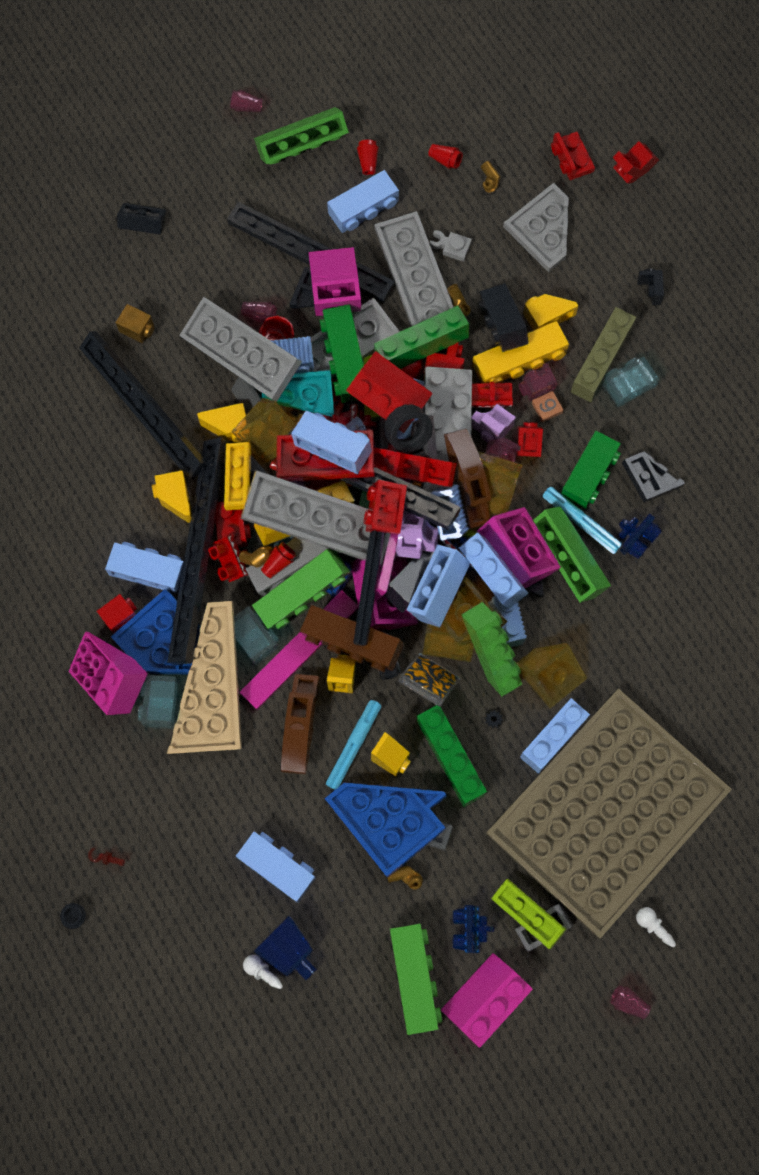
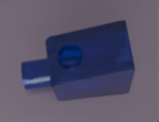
[254,916,317,980]

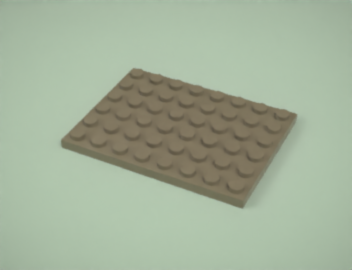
[486,688,732,939]

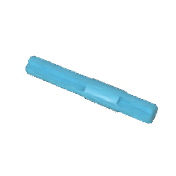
[543,486,622,554]
[326,700,381,790]

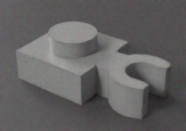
[429,230,472,262]

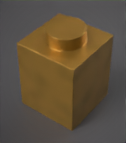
[115,304,154,344]

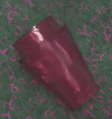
[230,89,263,113]
[241,302,277,323]
[610,985,651,1020]

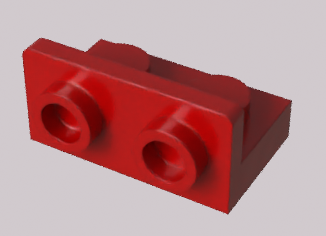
[551,132,595,180]
[363,480,407,535]
[215,502,251,547]

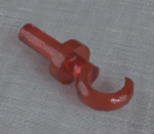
[88,848,125,866]

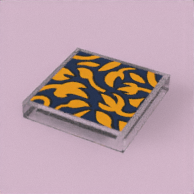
[398,653,461,707]

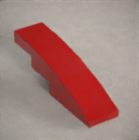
[374,448,457,487]

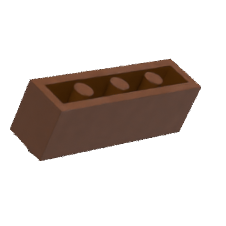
[300,605,404,672]

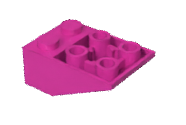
[309,247,361,316]
[69,632,148,715]

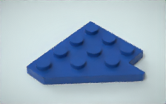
[111,589,201,674]
[325,783,447,877]

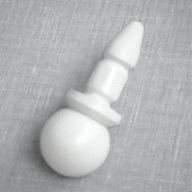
[636,907,676,947]
[243,955,283,989]

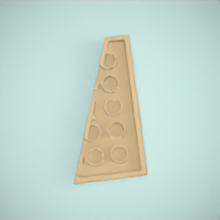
[167,601,242,754]

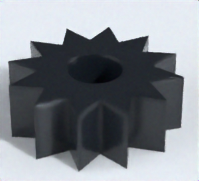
[484,710,503,729]

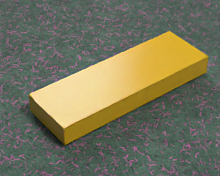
[224,442,251,510]

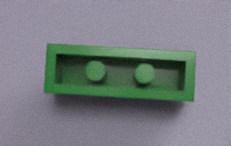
[561,431,621,509]

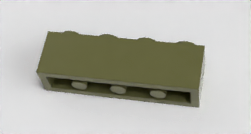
[571,307,636,402]

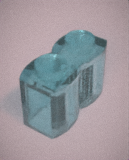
[603,357,659,407]

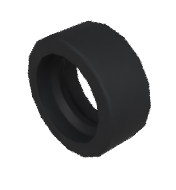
[384,404,433,453]

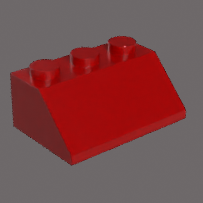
[346,351,433,433]

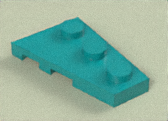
[262,371,334,417]

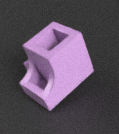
[471,404,516,446]
[396,510,439,559]

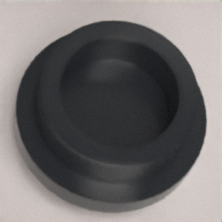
[60,903,86,929]

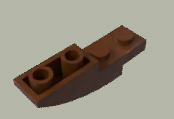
[444,428,492,529]
[281,674,320,774]

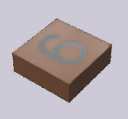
[532,391,564,423]

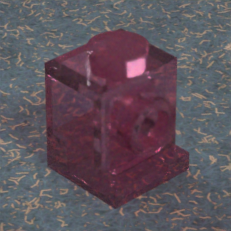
[519,363,557,401]
[483,438,521,477]

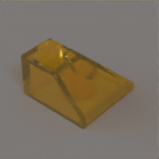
[517,643,587,709]

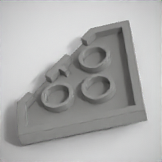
[503,183,569,272]

